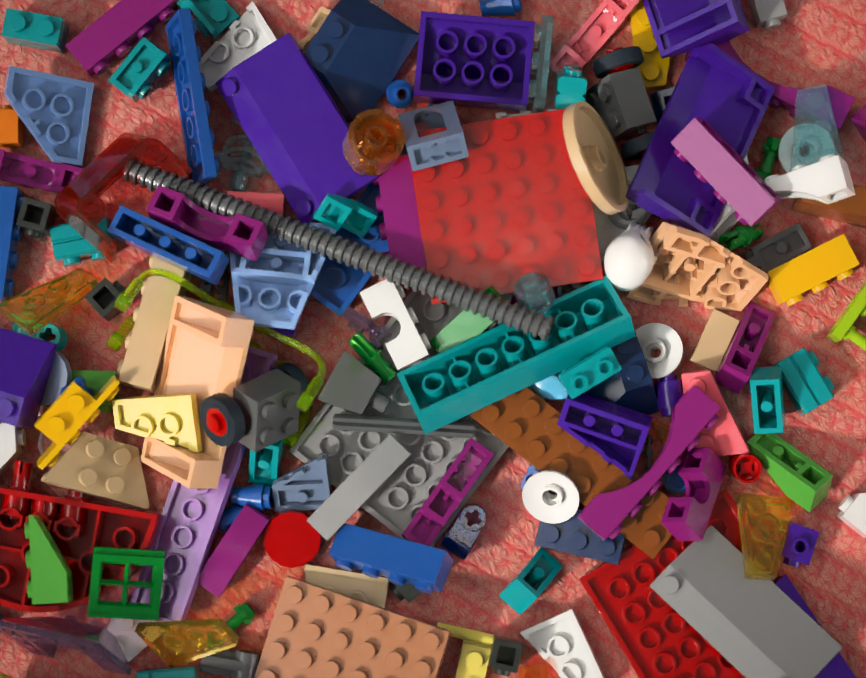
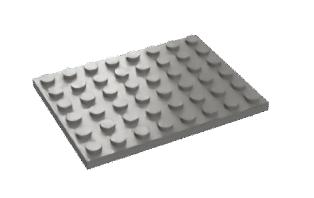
[289,290,562,547]

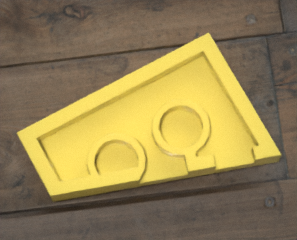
[112,393,202,453]

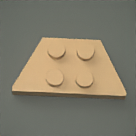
[41,432,150,510]

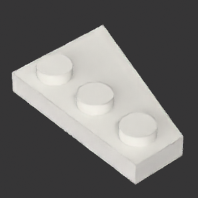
[199,1,277,92]
[520,608,605,678]

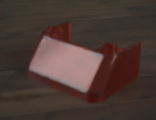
[55,132,193,263]

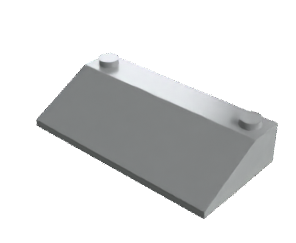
[650,525,843,678]

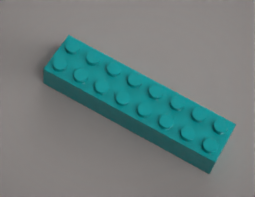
[397,276,636,435]

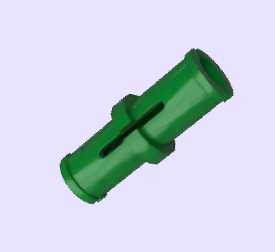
[718,224,763,251]

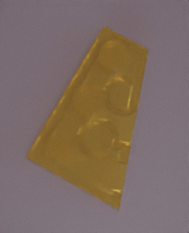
[135,619,239,668]

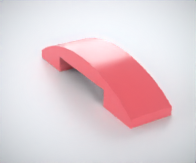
[547,0,640,73]

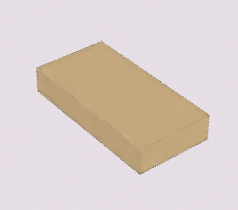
[689,309,739,373]

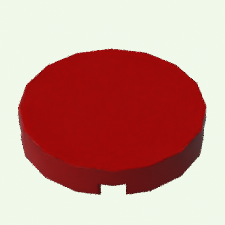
[263,509,321,568]

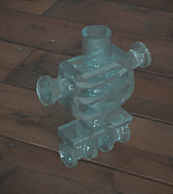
[213,114,274,192]

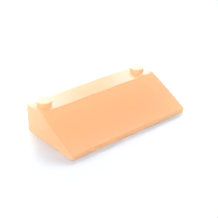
[140,295,254,489]

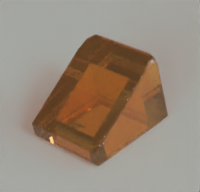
[651,420,670,447]

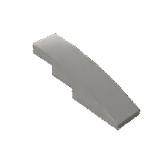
[306,434,412,541]

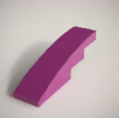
[401,438,494,546]

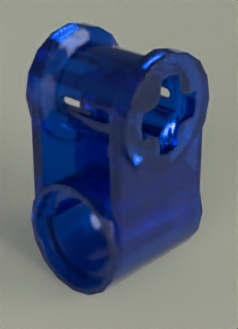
[439,504,486,561]

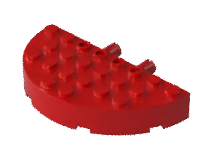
[0,460,161,612]

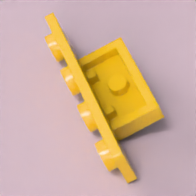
[34,375,120,470]

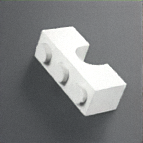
[359,279,432,372]

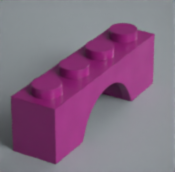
[146,185,269,262]

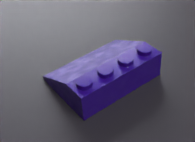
[413,11,535,112]
[0,328,58,428]

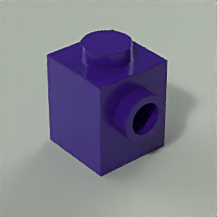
[776,522,819,568]

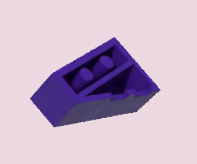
[557,393,652,479]

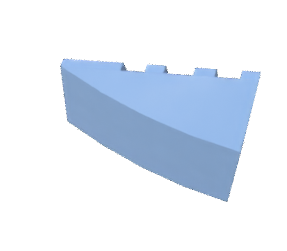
[229,222,337,330]

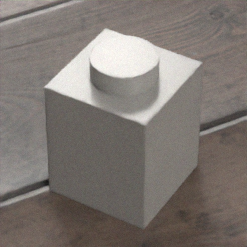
[748,0,787,30]

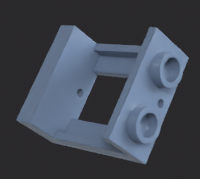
[398,100,469,171]

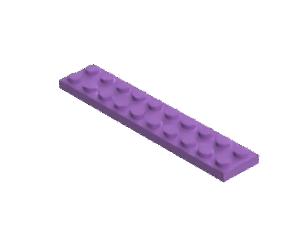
[130,346,278,630]

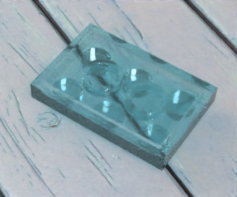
[528,15,554,112]

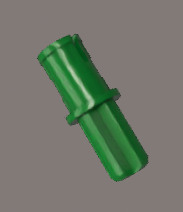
[349,332,398,384]

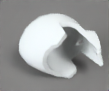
[604,222,659,291]

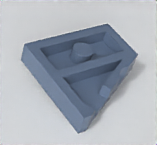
[272,454,332,512]

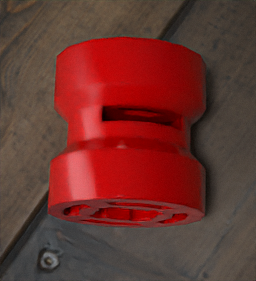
[728,453,762,483]

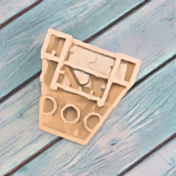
[626,222,768,311]

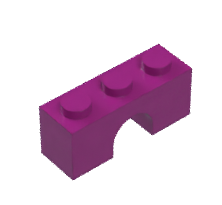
[661,448,726,541]

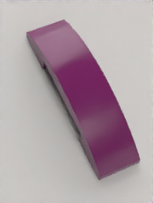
[0,149,90,198]

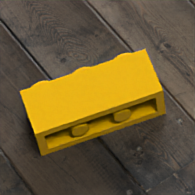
[766,234,859,307]

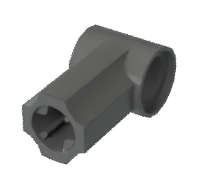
[200,646,261,678]

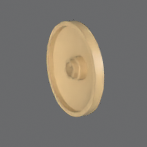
[563,101,629,215]

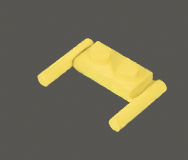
[437,622,494,678]

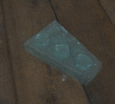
[790,83,845,172]

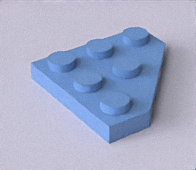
[4,66,94,167]

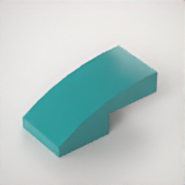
[313,193,378,238]

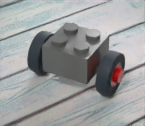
[585,46,656,161]
[199,363,311,452]

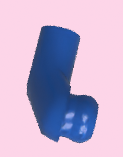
[218,505,243,532]

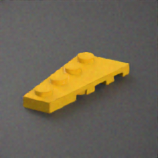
[629,0,670,89]

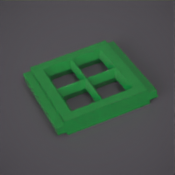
[87,546,165,620]

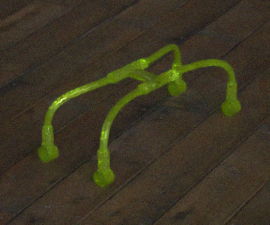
[107,268,326,448]

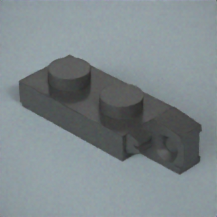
[743,223,813,273]

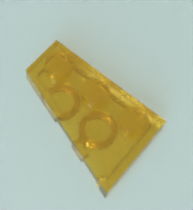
[0,268,98,335]
[736,493,793,581]

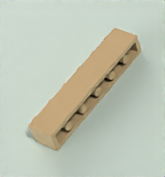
[117,241,201,393]

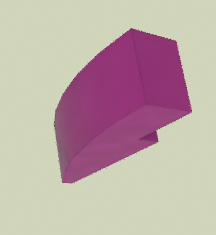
[198,503,270,597]

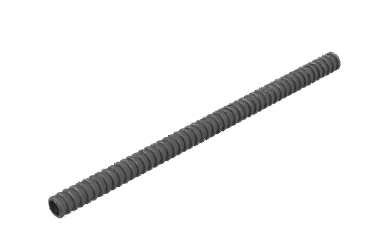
[123,158,554,341]

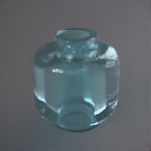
[513,272,555,315]

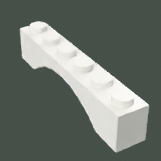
[680,155,856,243]

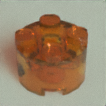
[343,109,406,175]

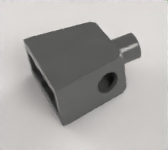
[318,351,391,416]

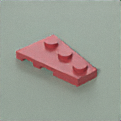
[681,369,750,456]

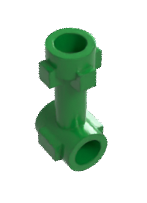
[753,137,781,180]
[207,602,256,647]

